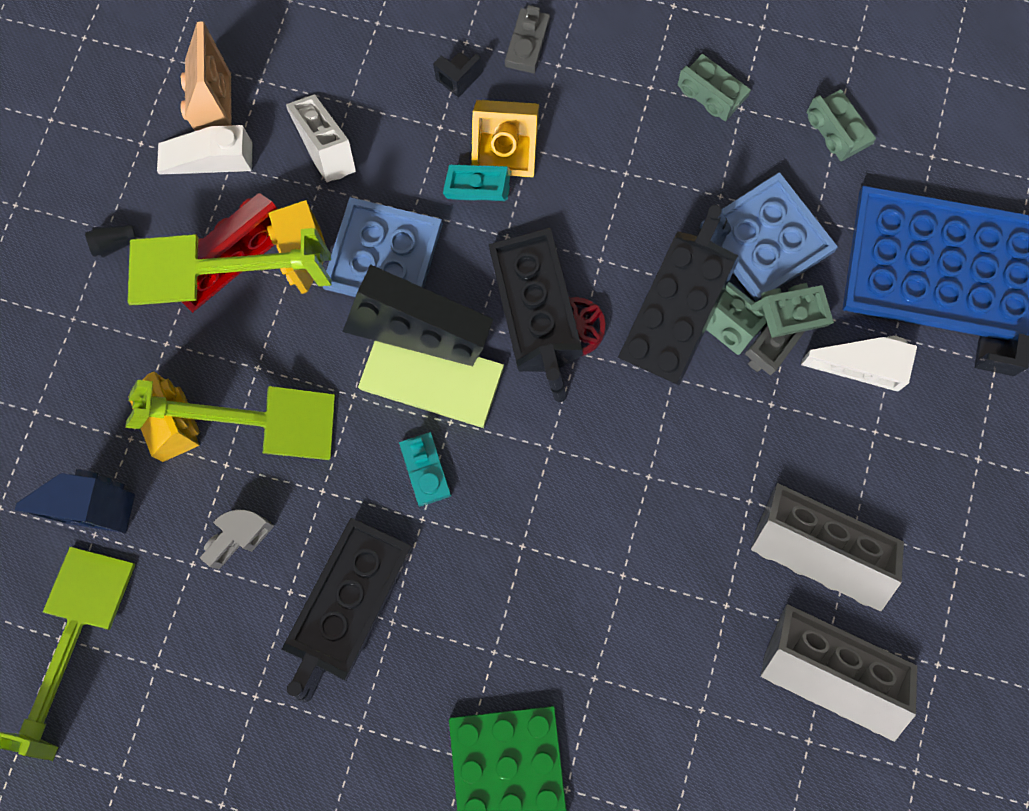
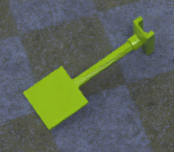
[128,228,332,305]
[125,380,335,460]
[0,547,135,761]

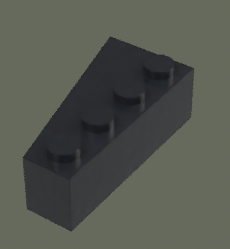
[342,264,493,367]

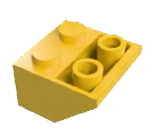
[267,200,326,294]
[128,372,200,462]

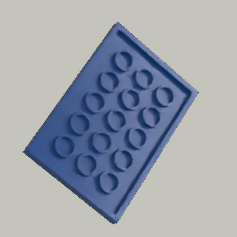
[842,186,1029,341]

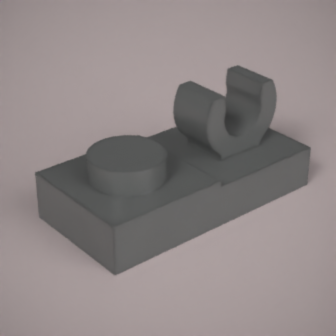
[505,5,550,74]
[745,324,805,376]

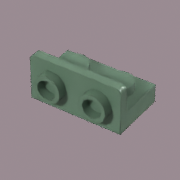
[677,54,751,122]
[806,89,876,162]
[706,282,767,355]
[751,283,834,338]

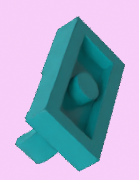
[443,165,511,201]
[399,432,451,507]

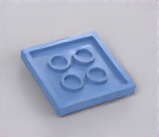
[700,172,838,302]
[323,197,443,297]

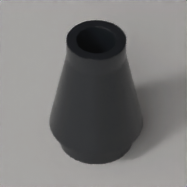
[85,224,137,258]

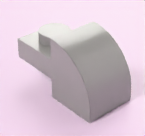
[200,510,274,569]

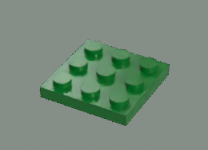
[449,706,566,811]

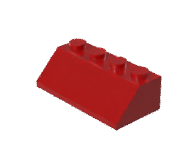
[182,193,278,313]

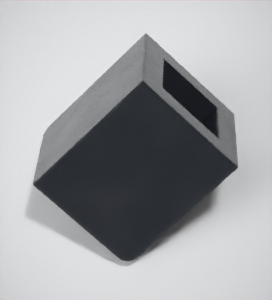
[433,52,483,98]
[974,333,1029,376]

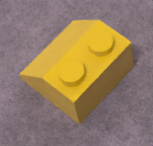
[471,100,539,177]

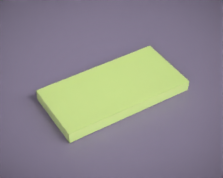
[358,341,504,428]

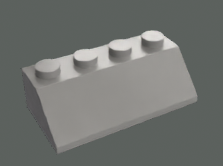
[751,483,904,611]
[760,604,917,742]

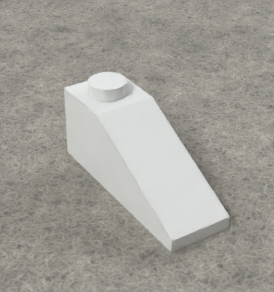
[286,94,356,182]
[157,125,253,174]
[801,336,917,392]

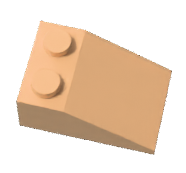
[181,21,231,131]

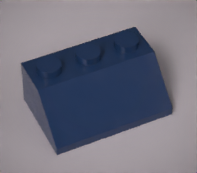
[15,469,135,533]

